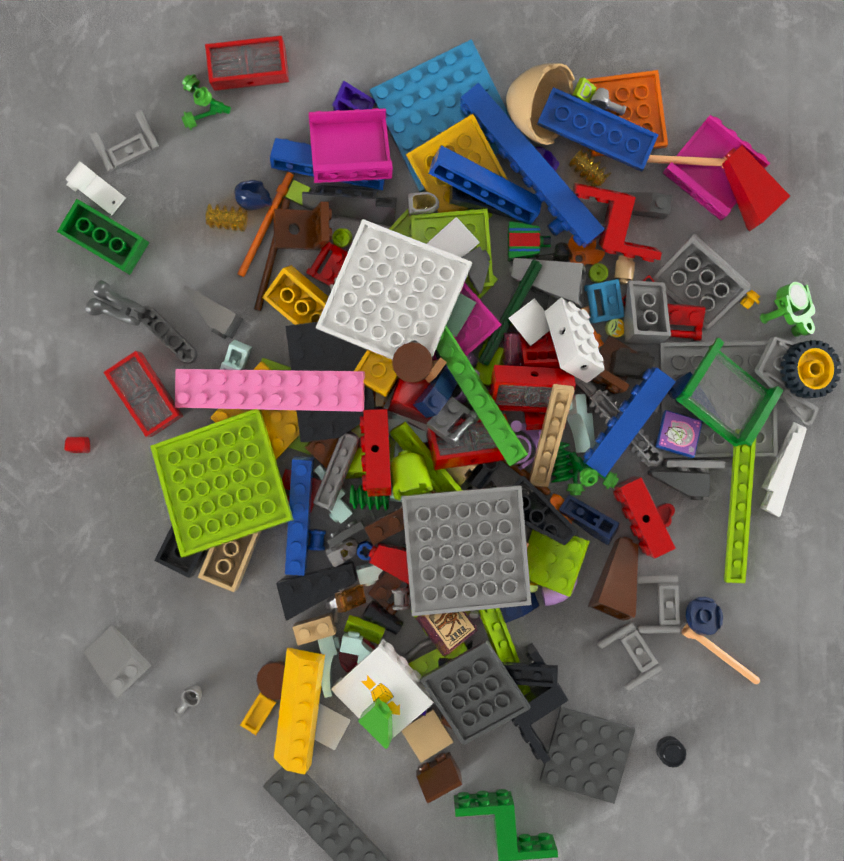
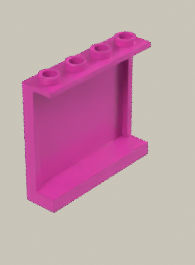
[309,108,393,183]
[663,115,770,221]

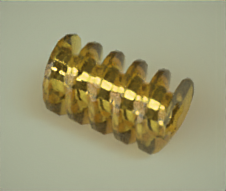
[569,147,612,188]
[205,203,248,232]

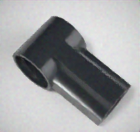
[466,461,500,489]

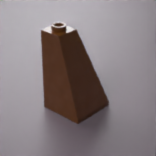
[588,537,639,621]

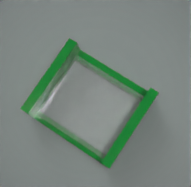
[675,338,784,447]

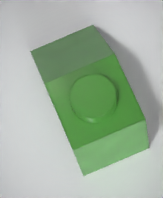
[358,698,393,749]

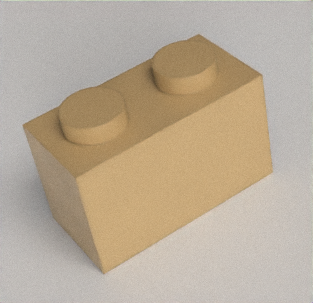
[292,612,337,646]

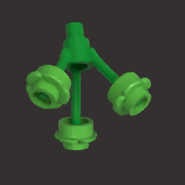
[181,74,231,130]
[566,451,619,495]

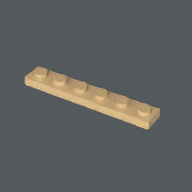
[529,384,574,487]

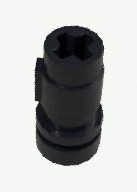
[362,600,404,635]

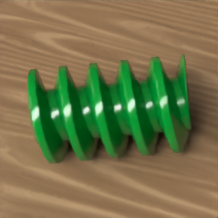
[551,442,575,483]
[350,484,389,511]

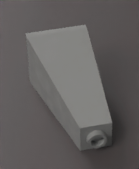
[509,258,588,309]

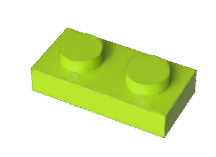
[343,615,385,644]

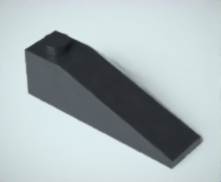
[513,476,578,545]

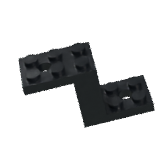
[511,643,569,764]

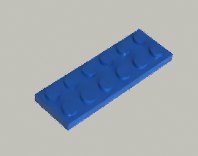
[536,87,659,172]

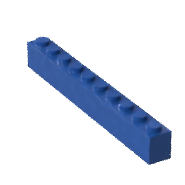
[460,82,605,249]

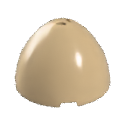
[506,63,575,145]

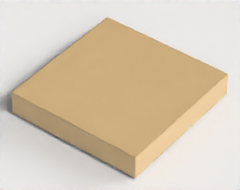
[402,708,454,762]

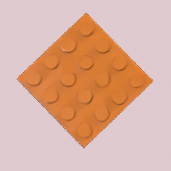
[587,70,668,157]

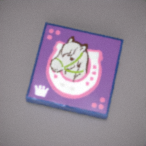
[656,410,703,458]

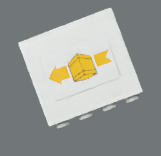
[331,639,434,739]

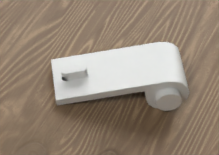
[66,161,126,215]

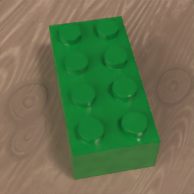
[57,199,149,275]

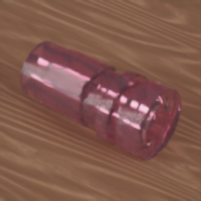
[502,332,522,366]

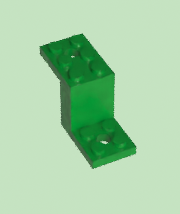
[454,789,558,861]

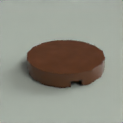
[392,342,433,383]
[256,661,285,700]

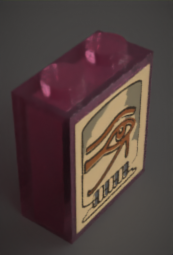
[416,611,478,656]

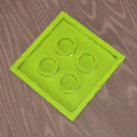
[527,529,590,597]

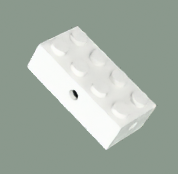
[544,297,605,383]

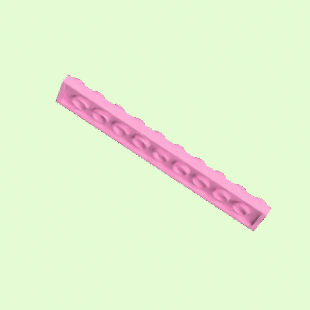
[175,369,365,412]

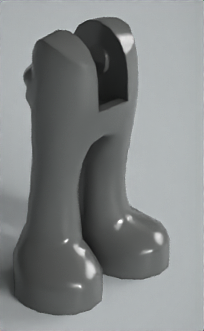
[86,280,145,326]

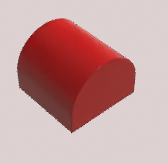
[64,437,90,453]

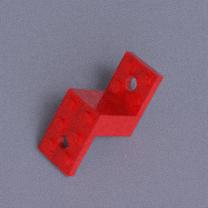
[572,183,662,262]
[519,331,566,430]

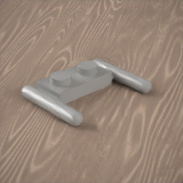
[91,110,159,172]
[637,575,680,634]
[597,621,662,691]

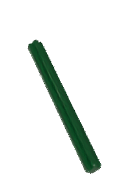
[478,260,542,366]

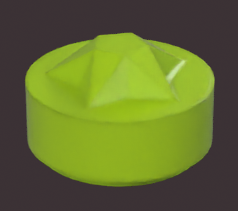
[332,228,352,248]
[588,263,608,283]

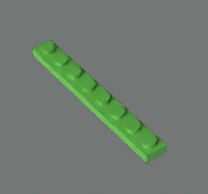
[436,325,528,466]

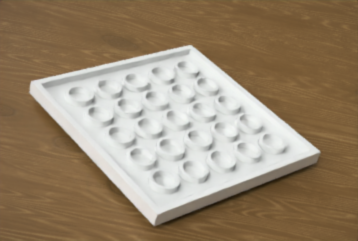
[316,219,472,360]

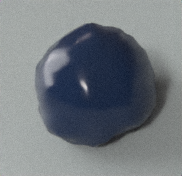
[234,180,272,211]

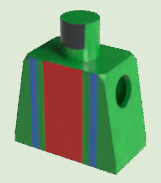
[508,221,551,262]

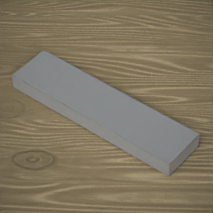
[313,433,361,511]

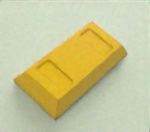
[240,692,276,735]

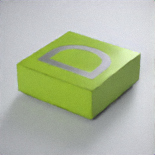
[572,77,597,103]

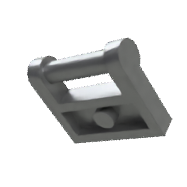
[427,397,480,446]

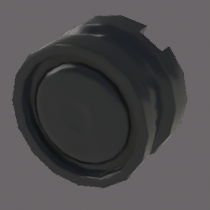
[656,736,687,768]

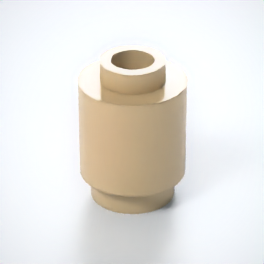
[614,255,635,285]

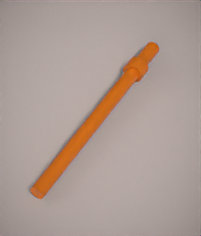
[237,172,294,277]

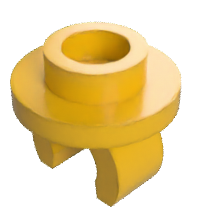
[740,289,760,309]

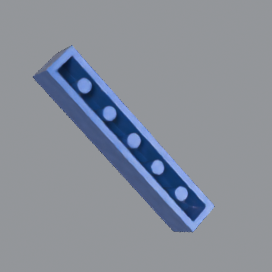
[270,138,386,191]
[428,145,542,225]
[583,367,676,477]
[285,456,314,576]

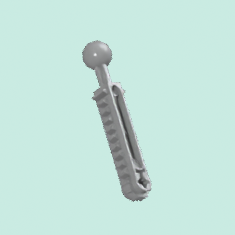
[574,376,664,467]

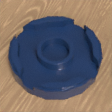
[685,596,723,636]

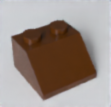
[416,752,462,804]

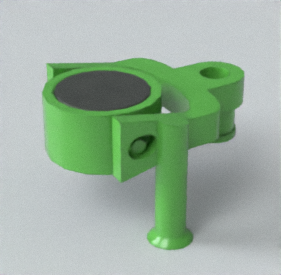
[760,282,815,337]

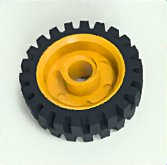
[780,340,841,398]

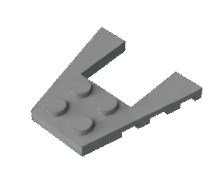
[754,337,843,425]

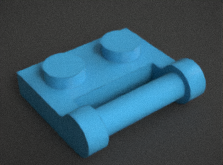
[584,279,624,324]

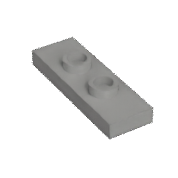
[662,459,725,472]

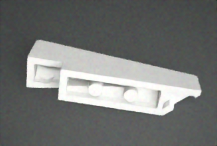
[760,422,807,517]

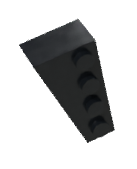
[276,561,358,621]

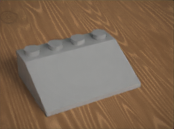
[652,233,751,330]

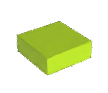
[285,180,311,206]

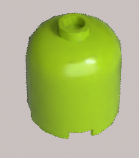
[390,450,433,500]

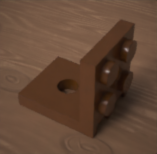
[274,201,332,250]
[591,335,642,395]

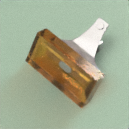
[326,584,366,623]

